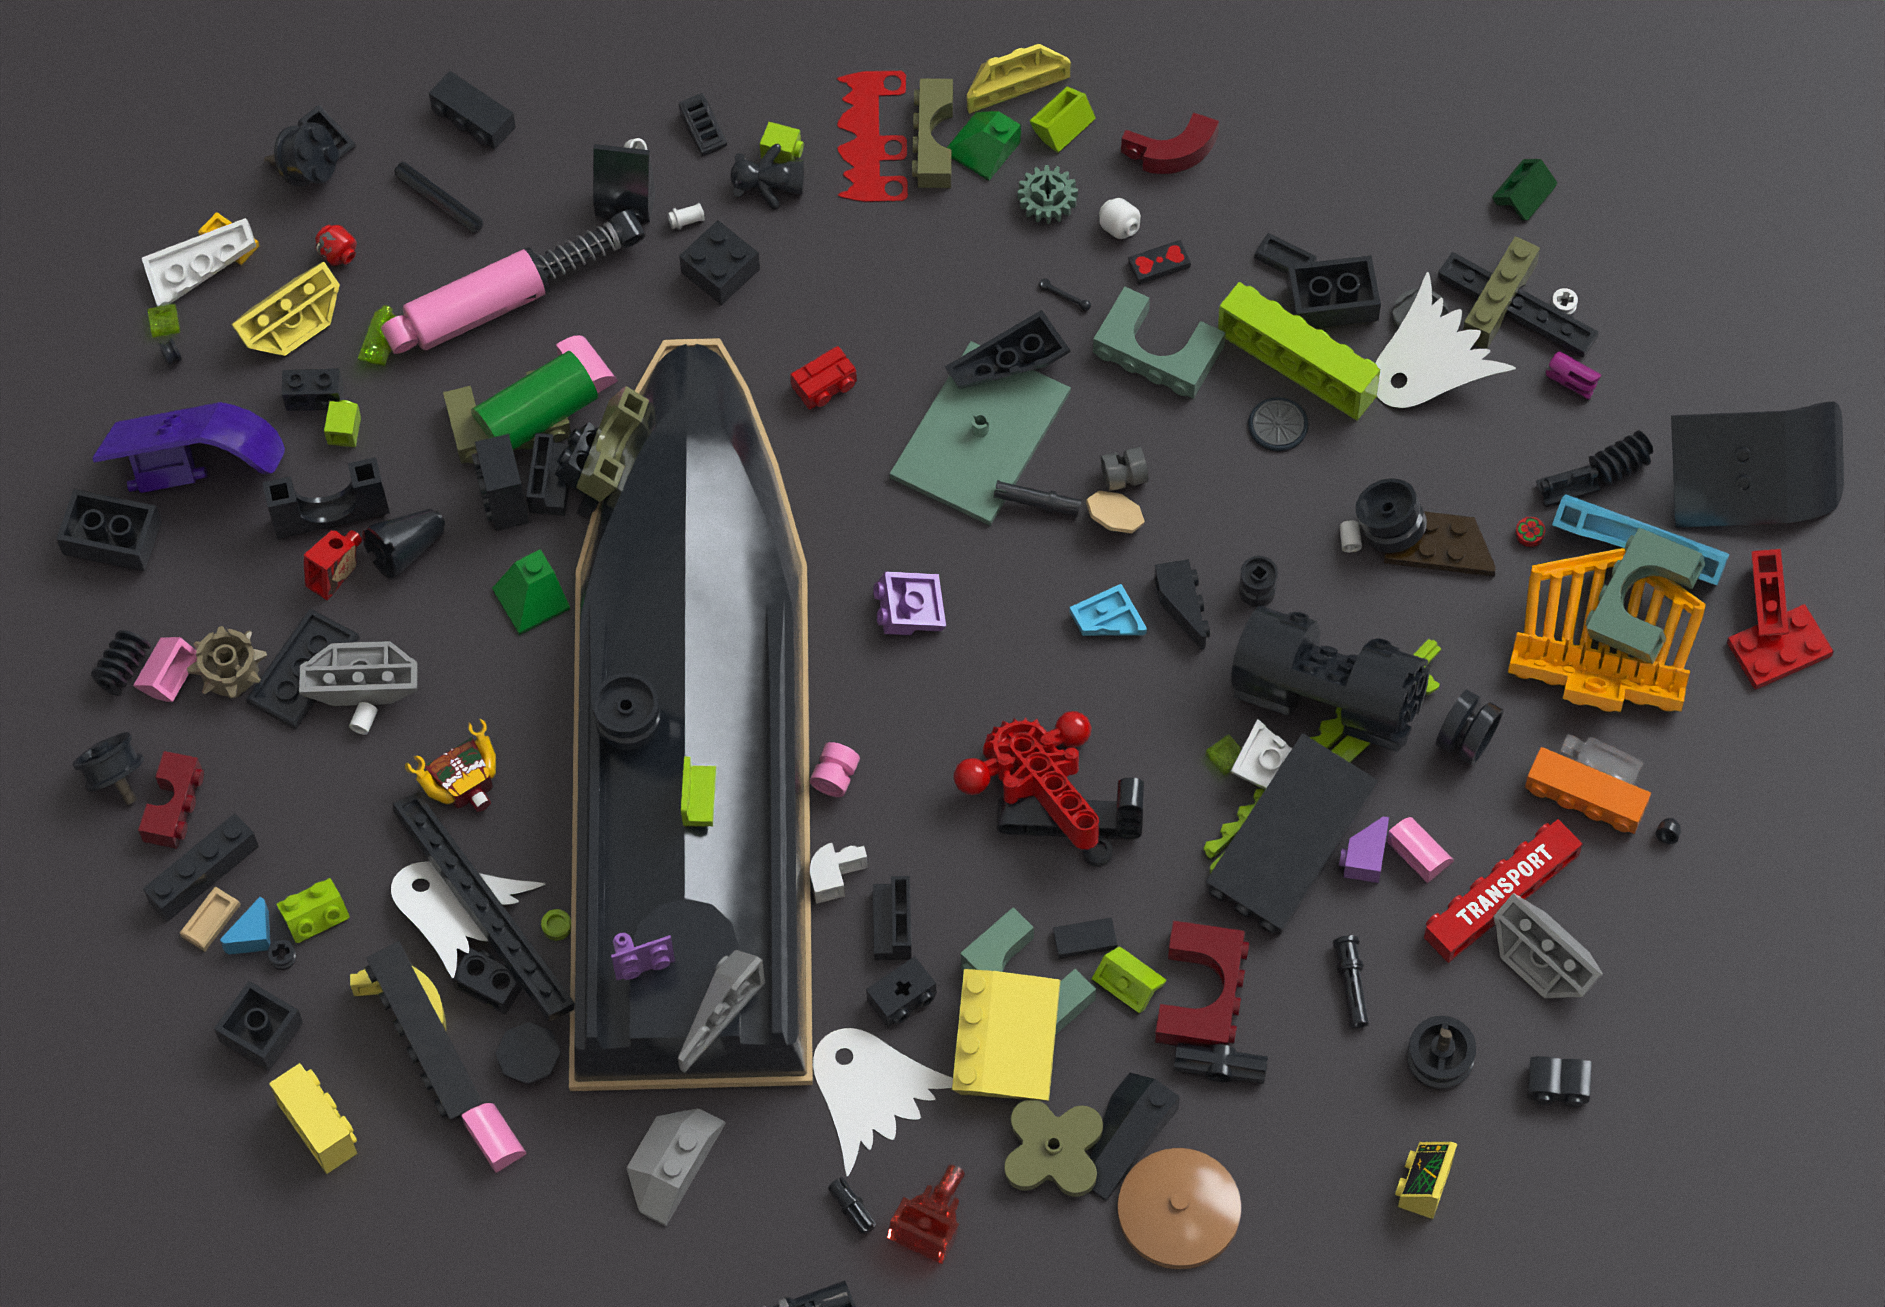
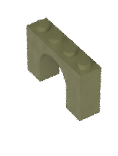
[443,370,571,464]

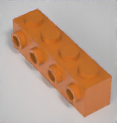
[1525,747,1651,834]

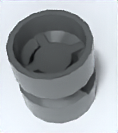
[1100,446,1149,491]

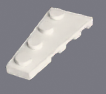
[142,218,256,310]

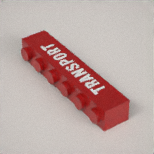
[1424,819,1583,963]

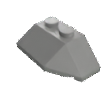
[299,641,418,706]
[1494,893,1603,998]
[627,1108,726,1226]

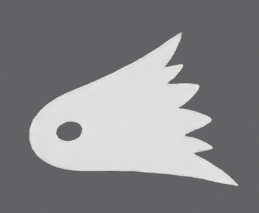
[1375,272,1516,408]
[391,861,545,978]
[813,1028,953,1177]

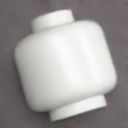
[1099,198,1141,239]

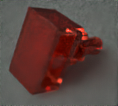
[887,1165,965,1264]

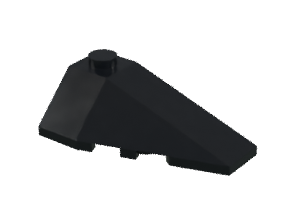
[945,310,1071,389]
[1090,1072,1180,1201]

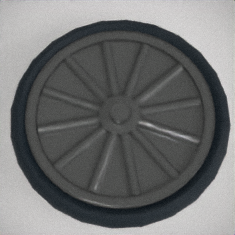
[1248,397,1309,451]

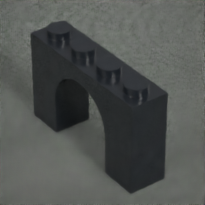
[262,457,390,539]

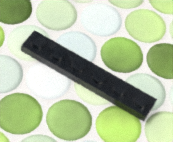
[1437,252,1599,358]

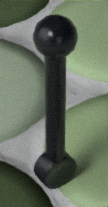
[1039,278,1091,311]

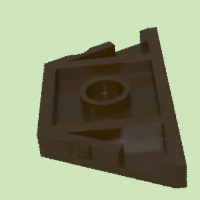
[1384,511,1496,577]

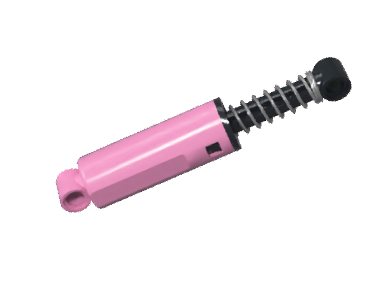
[381,210,646,354]

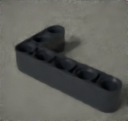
[997,778,1144,840]

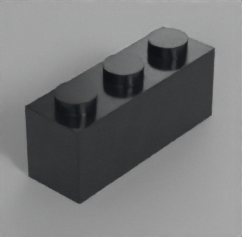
[429,71,516,150]

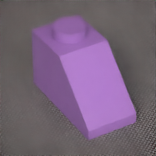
[1339,816,1389,883]

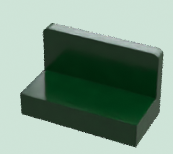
[1492,159,1557,221]

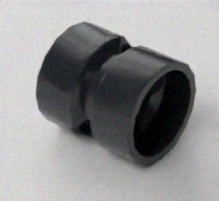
[1239,556,1278,607]

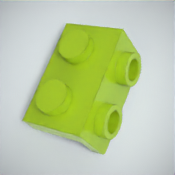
[276,878,350,943]

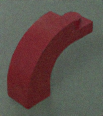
[1121,112,1219,174]

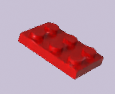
[1727,604,1834,690]

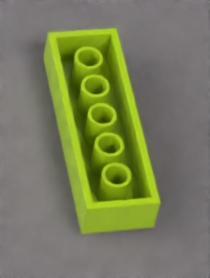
[1218,282,1381,421]

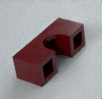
[138,751,204,849]

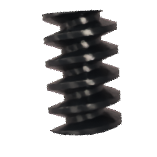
[1589,430,1653,487]
[91,630,151,696]

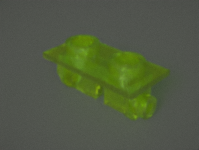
[358,305,397,366]

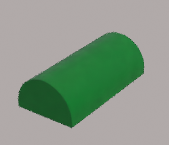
[471,350,598,450]

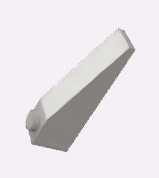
[678,950,765,1073]

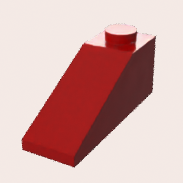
[1751,549,1789,637]

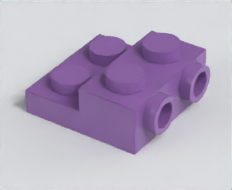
[873,572,946,635]

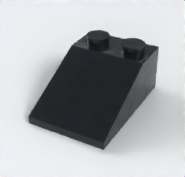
[593,144,655,222]

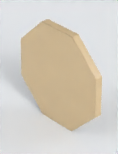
[1086,491,1145,533]

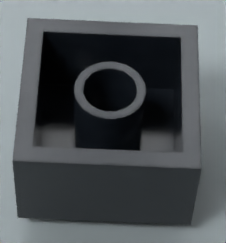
[679,220,760,305]
[214,981,303,1071]

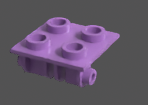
[611,933,675,980]

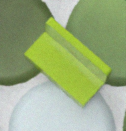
[681,756,717,826]
[1091,947,1167,1013]

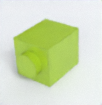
[760,122,804,164]
[324,400,361,447]

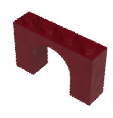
[1155,920,1249,1047]

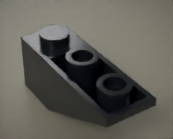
[1154,559,1210,649]

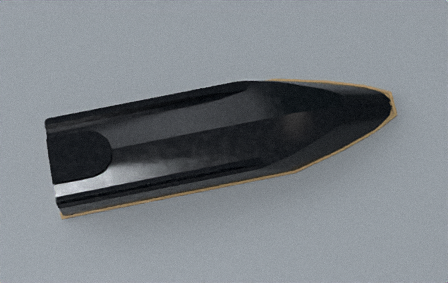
[569,338,813,1091]

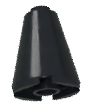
[362,509,445,578]

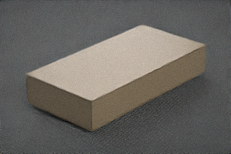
[180,887,240,951]

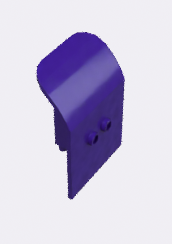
[92,402,285,493]

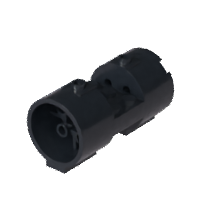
[1231,606,1430,752]

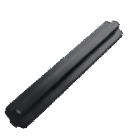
[394,162,483,232]

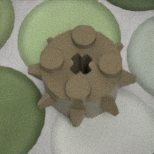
[187,626,267,699]

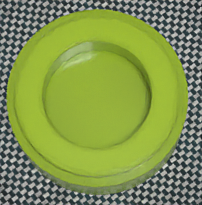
[541,909,571,941]

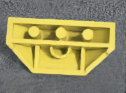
[967,44,1071,113]
[231,262,340,356]

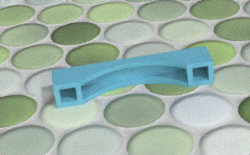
[1552,494,1730,585]

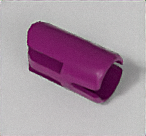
[1545,351,1602,399]

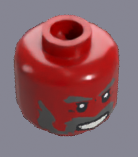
[315,225,357,266]

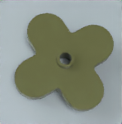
[1004,1099,1103,1197]

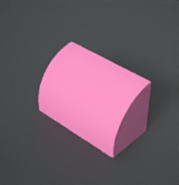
[556,336,618,393]
[133,637,197,702]
[1387,817,1454,883]
[461,1103,527,1173]

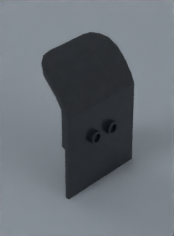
[1671,401,1844,527]

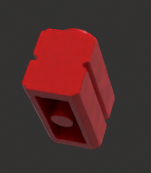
[790,346,857,409]

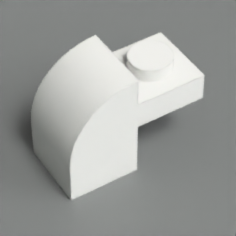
[810,843,868,904]

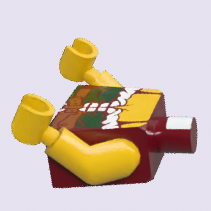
[405,718,496,812]

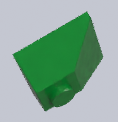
[947,111,1021,181]
[492,549,570,635]

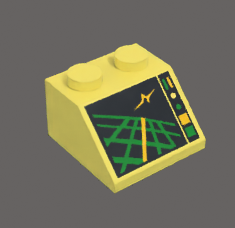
[1395,1142,1457,1219]

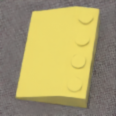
[952,969,1061,1101]

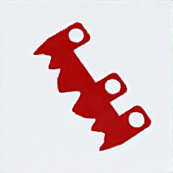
[837,71,908,202]

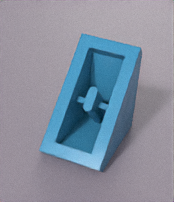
[220,897,271,954]

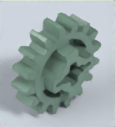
[1018,165,1078,224]

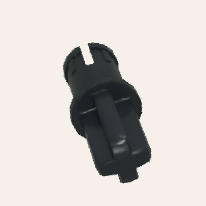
[828,1177,876,1234]

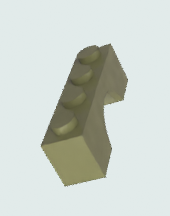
[912,78,953,188]
[1463,236,1540,349]
[576,386,649,502]

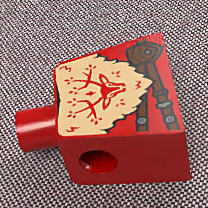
[303,530,362,601]

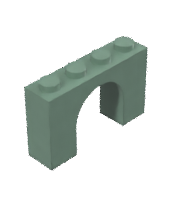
[1093,287,1226,399]
[1585,528,1705,664]
[960,907,1096,1035]

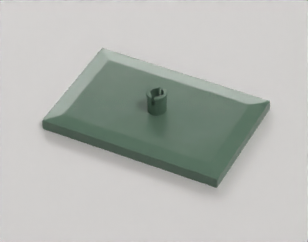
[890,341,1071,526]

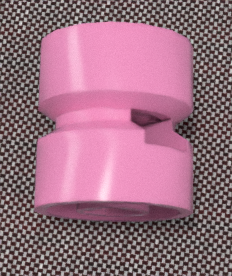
[809,742,860,797]

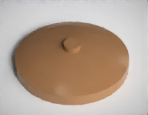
[1118,1148,1241,1269]

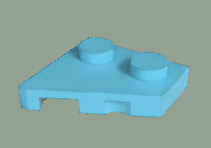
[1069,584,1147,636]

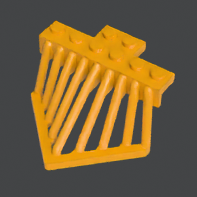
[1508,548,1706,712]

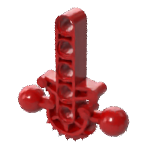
[953,711,1099,849]

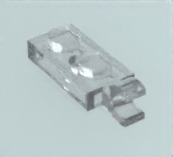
[1561,734,1644,785]

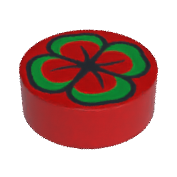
[1515,517,1545,547]

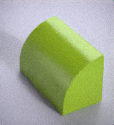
[1030,86,1096,153]

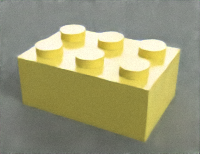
[269,1063,357,1174]

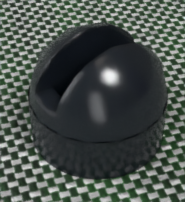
[1656,818,1681,844]

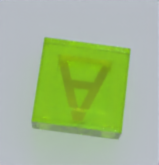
[148,304,181,337]
[1206,734,1242,775]

